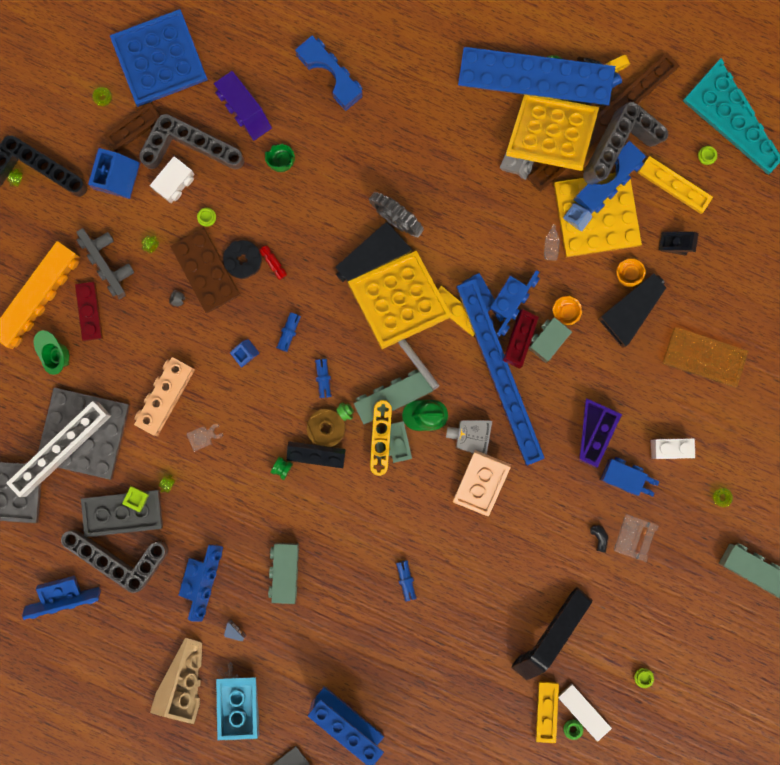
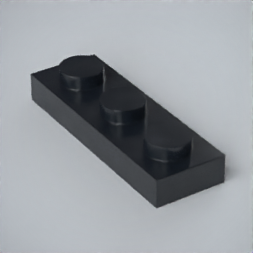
[286,441,346,468]

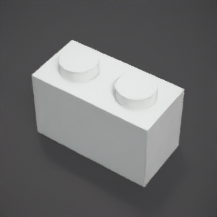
[150,157,195,203]
[651,439,695,459]

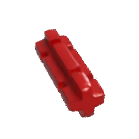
[259,245,287,280]

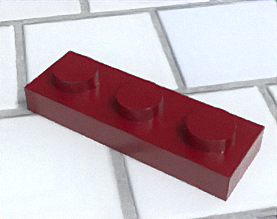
[75,282,103,341]
[503,309,539,369]

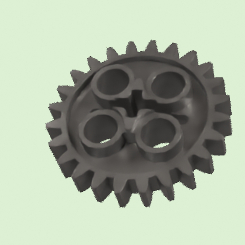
[369,192,424,238]

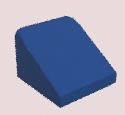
[230,339,259,368]

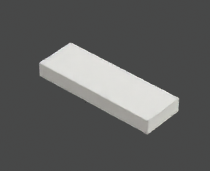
[558,683,612,742]

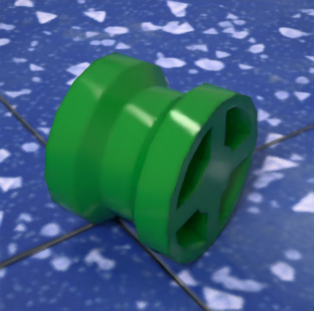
[270,456,293,480]

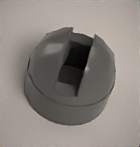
[169,290,185,307]

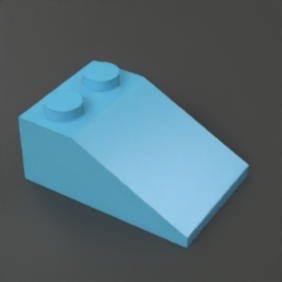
[216,677,259,740]

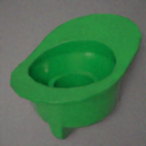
[33,330,70,375]
[402,400,448,431]

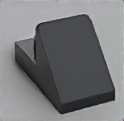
[659,232,699,256]

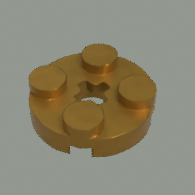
[307,409,345,447]

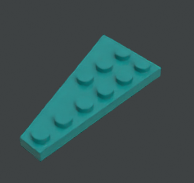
[683,58,780,175]

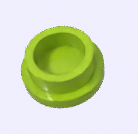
[698,146,717,165]
[197,208,216,227]
[634,668,654,688]

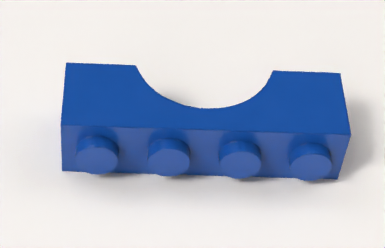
[295,35,363,112]
[574,141,646,214]

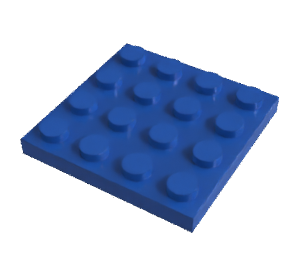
[110,9,208,107]

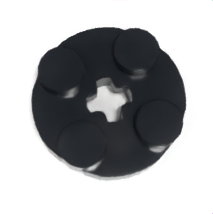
[223,240,262,279]

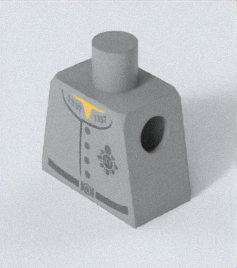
[446,421,492,455]

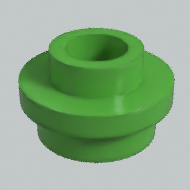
[337,402,354,421]
[563,719,583,740]

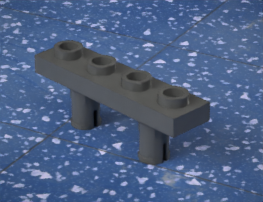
[76,228,134,300]

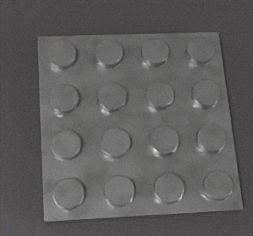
[38,388,130,480]

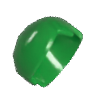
[265,144,295,172]

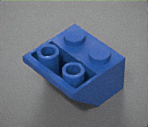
[88,148,140,199]

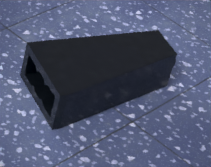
[335,221,412,283]
[598,273,666,348]

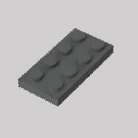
[81,490,163,537]

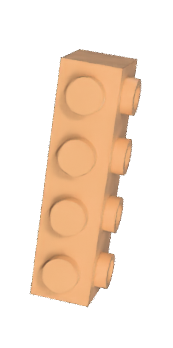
[134,357,195,436]

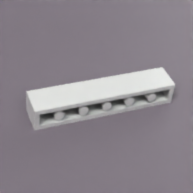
[6,401,111,497]

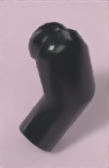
[590,525,609,553]

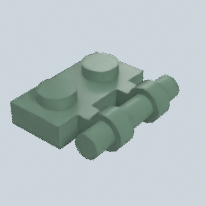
[376,421,412,466]

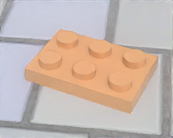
[453,450,511,517]

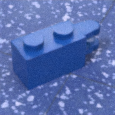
[600,457,659,497]

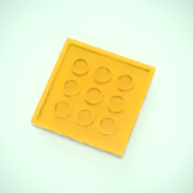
[506,95,599,171]
[554,173,642,258]
[348,250,451,349]

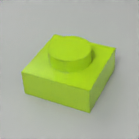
[122,486,150,512]

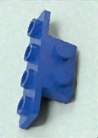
[490,270,540,338]
[178,544,223,622]
[22,576,101,620]

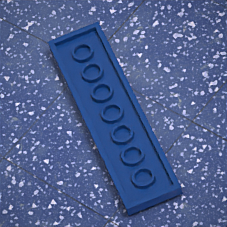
[458,47,616,106]

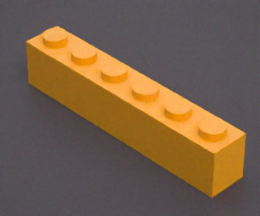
[0,241,80,349]

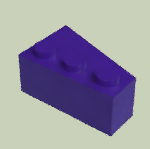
[214,71,272,141]
[580,398,622,468]

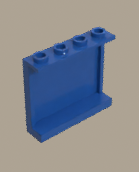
[308,686,384,765]

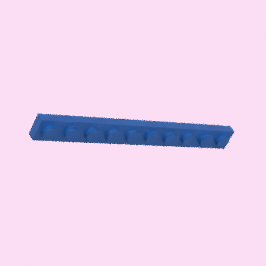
[456,279,545,465]

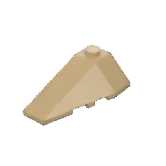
[150,638,202,724]

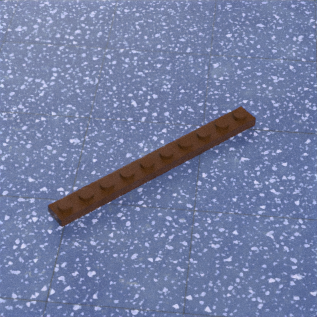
[528,53,680,192]

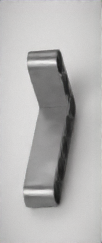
[583,102,668,185]
[139,114,244,169]
[61,530,168,593]

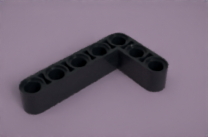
[0,135,87,196]
[511,587,593,680]

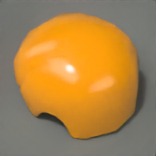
[616,258,646,287]
[552,295,582,326]

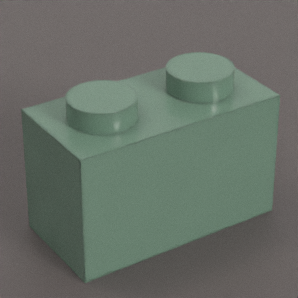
[529,317,572,363]

